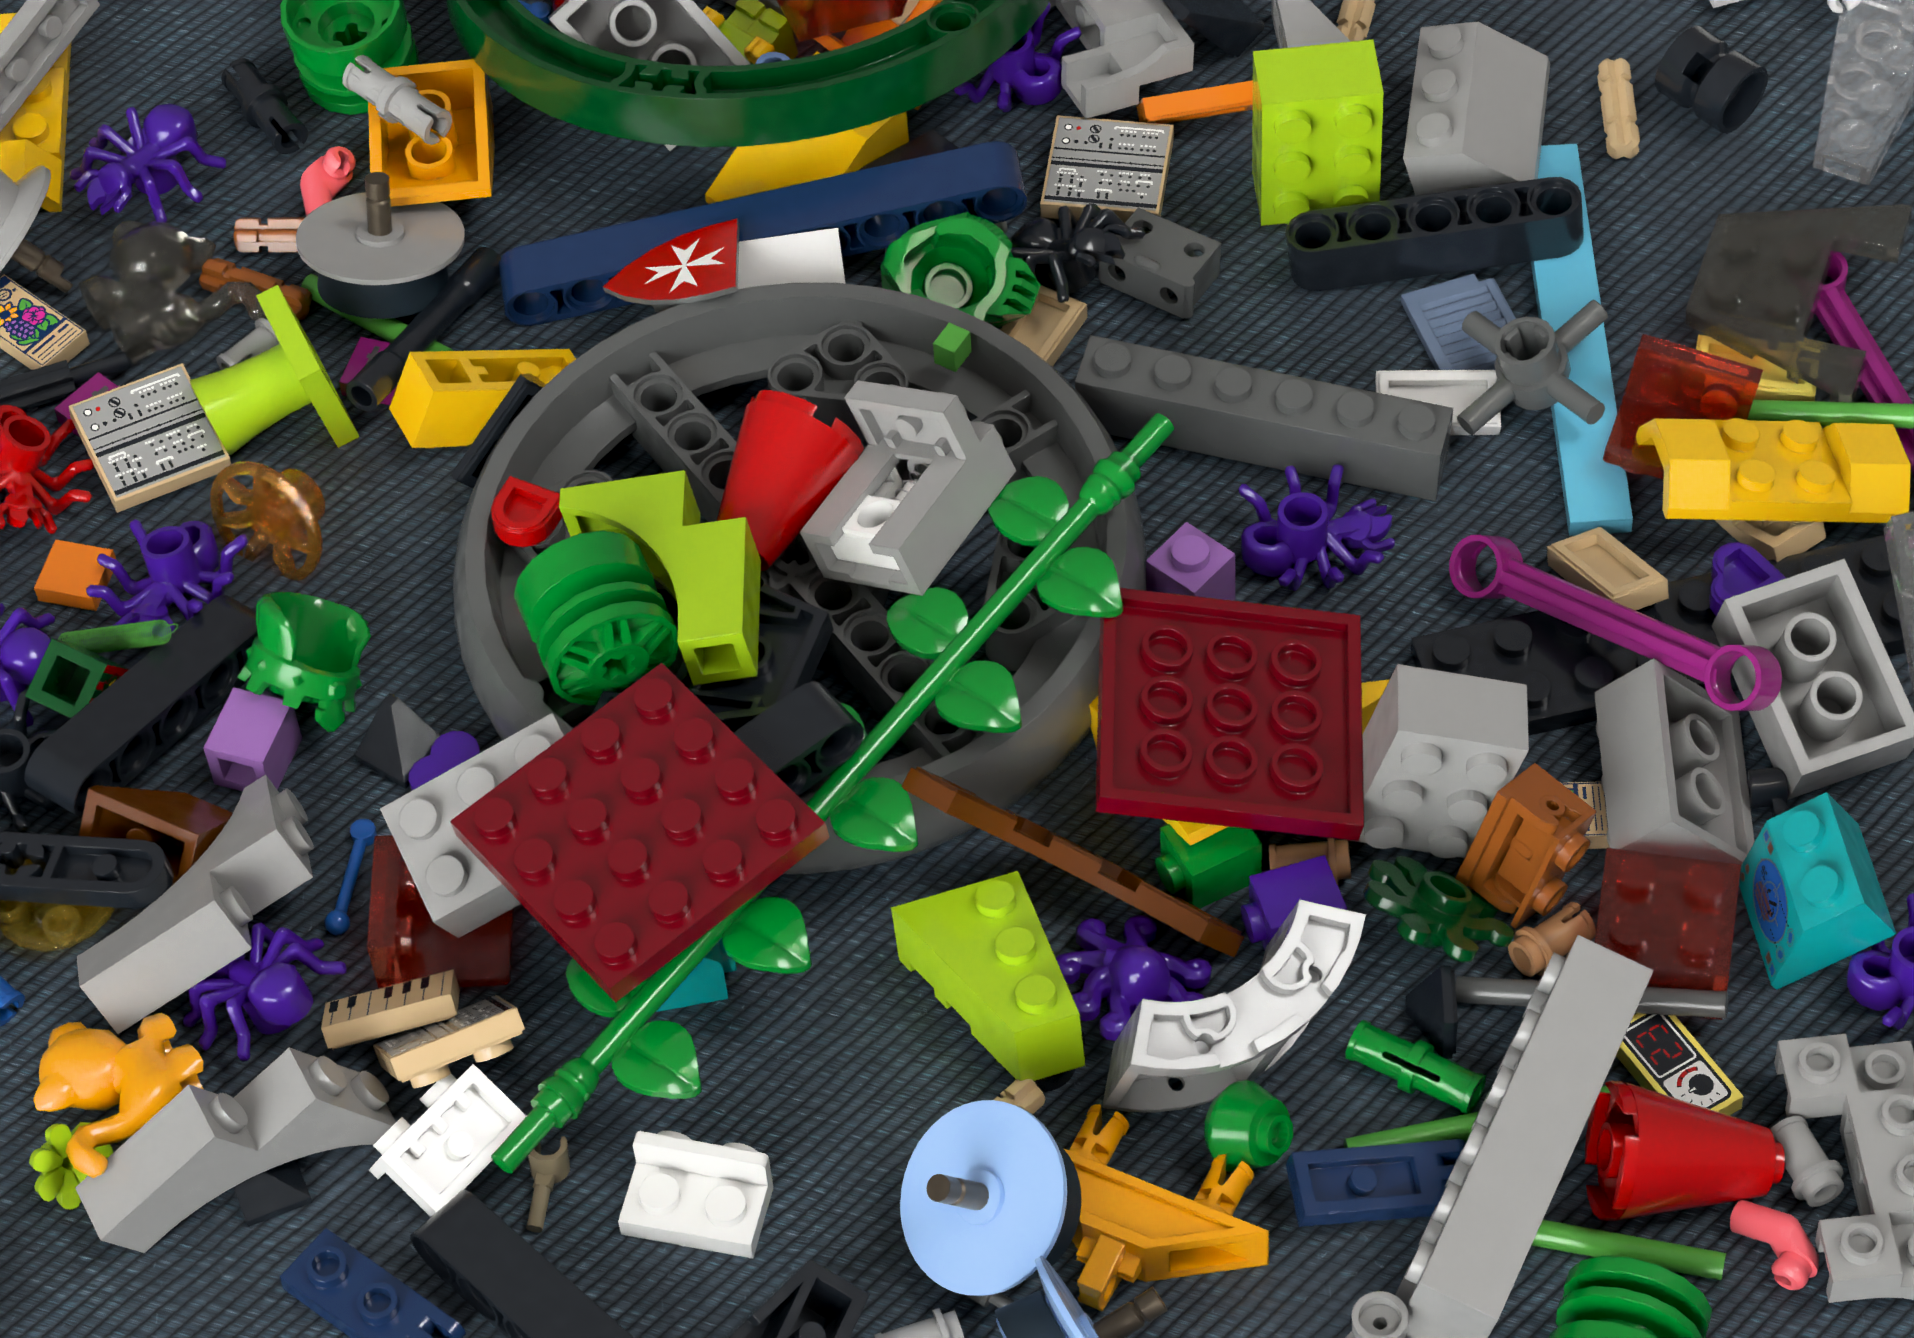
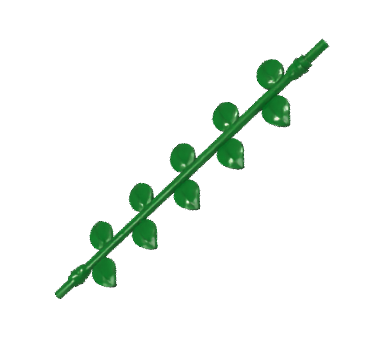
[491,413,1174,1174]

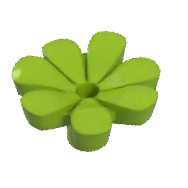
[29,1122,113,1210]

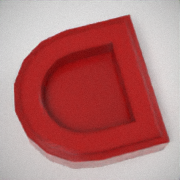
[491,476,563,547]

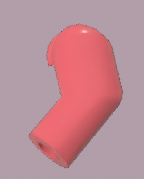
[300,146,356,216]
[1730,1200,1819,1290]

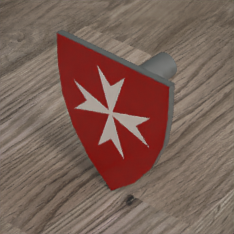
[603,218,740,312]

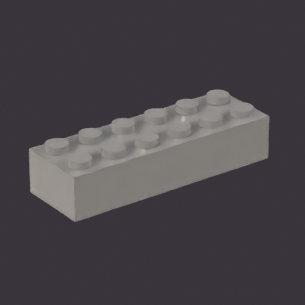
[1395,935,1654,1338]

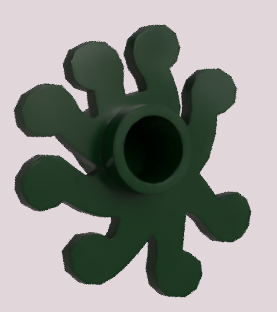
[1363,856,1515,963]

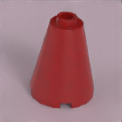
[716,390,865,571]
[1585,1080,1785,1221]

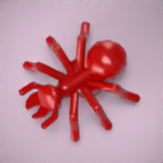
[0,404,94,534]

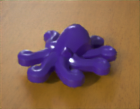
[1056,915,1212,1041]

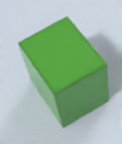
[933,322,972,372]

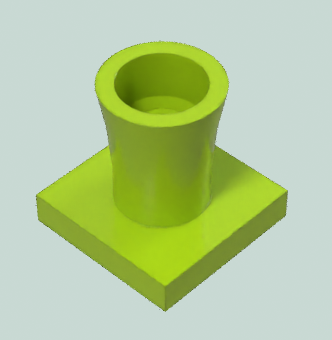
[190,285,360,456]

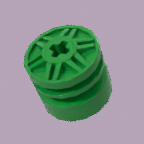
[280,0,419,115]
[514,530,679,705]
[1549,1256,1712,1338]

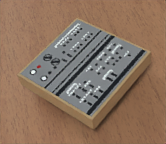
[1040,115,1174,223]
[69,363,231,513]
[373,995,525,1088]

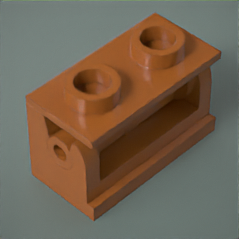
[1455,763,1597,929]

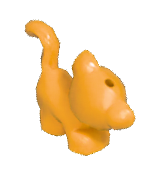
[33,1013,204,1178]

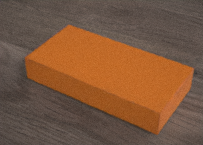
[1137,80,1253,124]

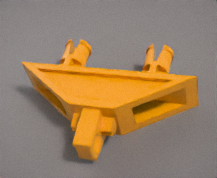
[1063,1104,1269,1311]

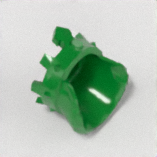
[237,592,371,732]

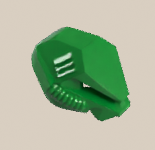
[880,212,1041,328]

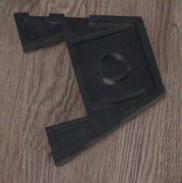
[592,580,834,733]

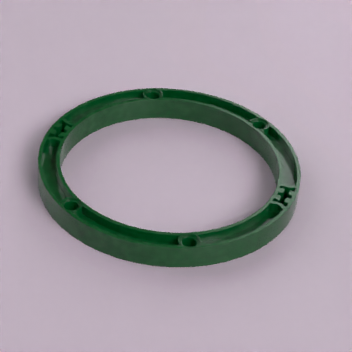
[446,0,1050,147]

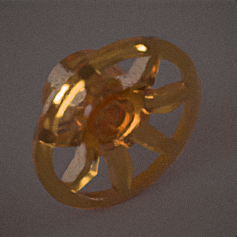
[210,461,325,581]

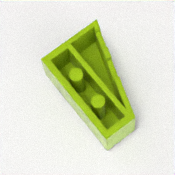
[891,871,1085,1081]

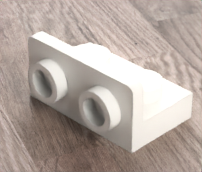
[369,1064,526,1217]
[618,1131,773,1259]

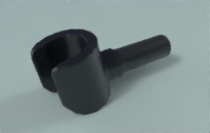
[1747,768,1790,817]

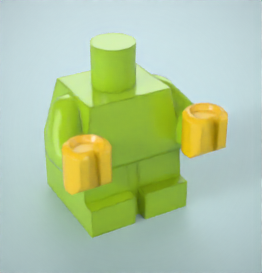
[702,0,798,64]

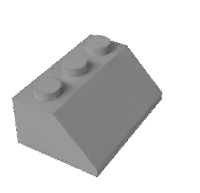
[1403,22,1550,196]
[1594,658,1755,879]

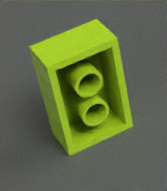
[1252,39,1384,226]

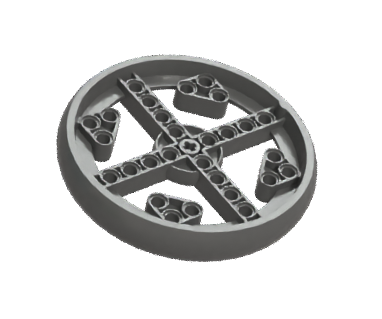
[453,283,1147,874]

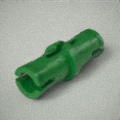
[1345,1020,1486,1114]

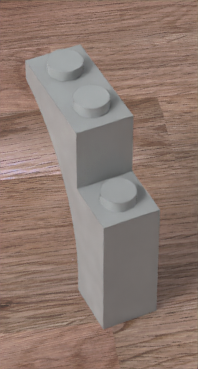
[76,774,314,1034]
[75,1047,396,1253]

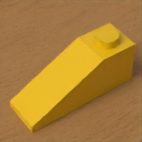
[389,349,576,448]

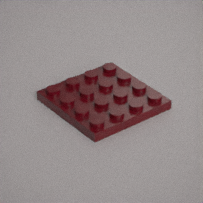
[1095,588,1364,841]
[450,663,830,1003]

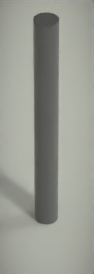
[1456,976,1728,1018]

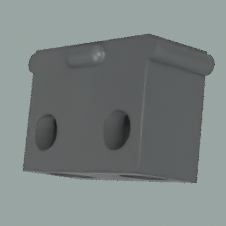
[1098,207,1221,319]

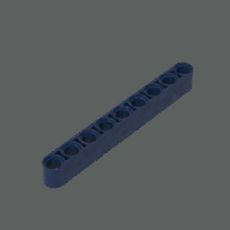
[499,141,1027,326]

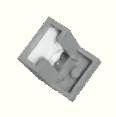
[800,380,1016,596]

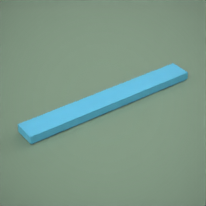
[1531,144,1633,536]

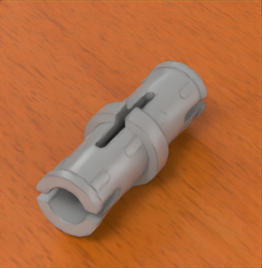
[342,55,452,145]

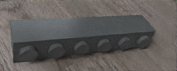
[1075,335,1454,501]

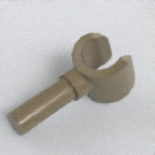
[526,1136,570,1233]

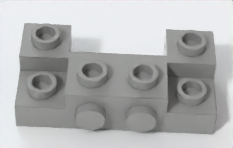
[1049,0,1194,119]
[1774,1034,1914,1303]

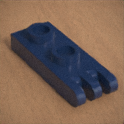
[1286,1139,1466,1227]
[279,1228,466,1338]

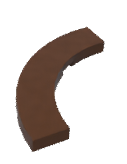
[902,766,1245,957]

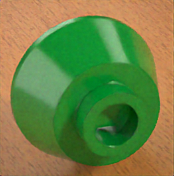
[1204,1080,1293,1173]

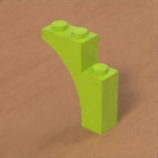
[559,470,761,685]

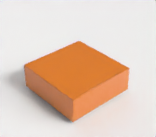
[34,539,116,611]

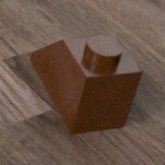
[79,785,233,886]

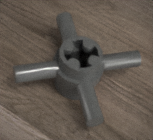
[1457,300,1608,435]

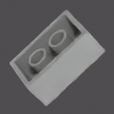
[548,0,750,151]
[1712,559,1914,799]
[1344,664,1529,858]
[380,713,572,938]

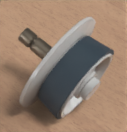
[296,172,465,319]

